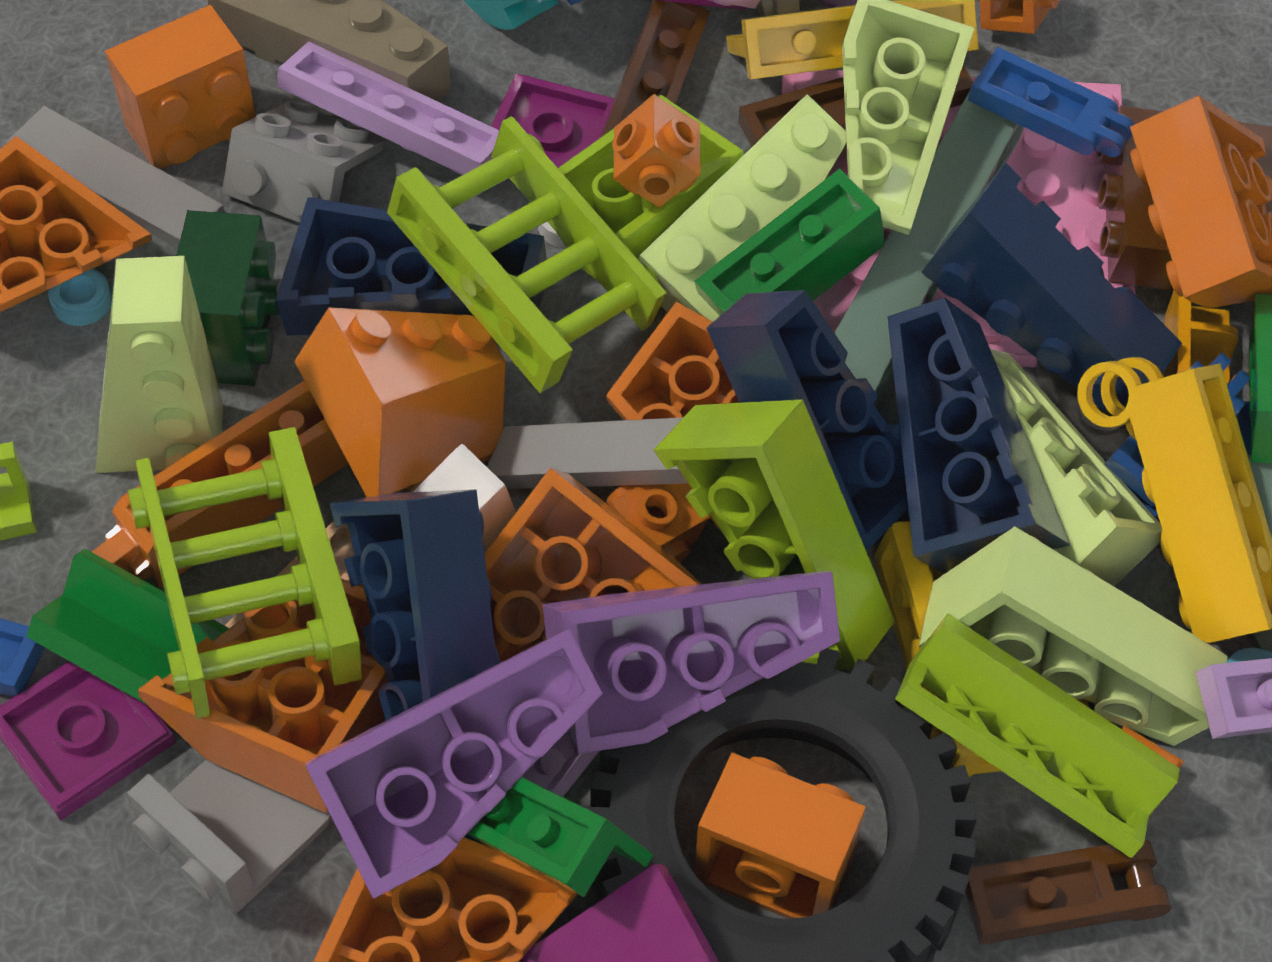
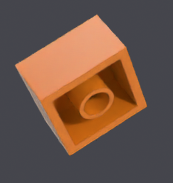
[105,4,256,169]
[694,753,866,919]

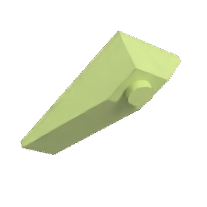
[842,0,974,235]

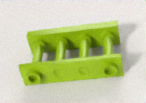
[387,116,667,393]
[128,427,362,719]

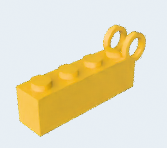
[1077,357,1272,643]

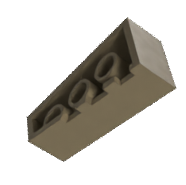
[207,0,452,101]

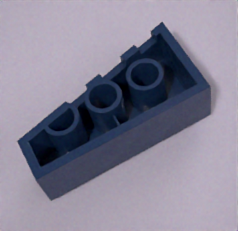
[921,163,1182,411]
[275,197,547,336]
[706,290,908,551]
[887,297,1071,574]
[330,489,500,721]

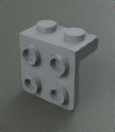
[222,100,385,223]
[127,760,332,914]

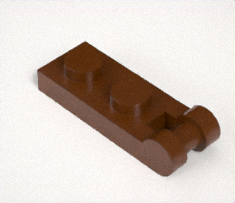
[965,840,1172,945]

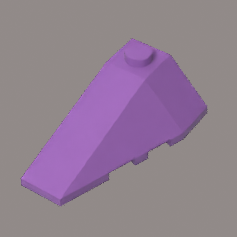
[542,571,840,754]
[306,628,603,899]

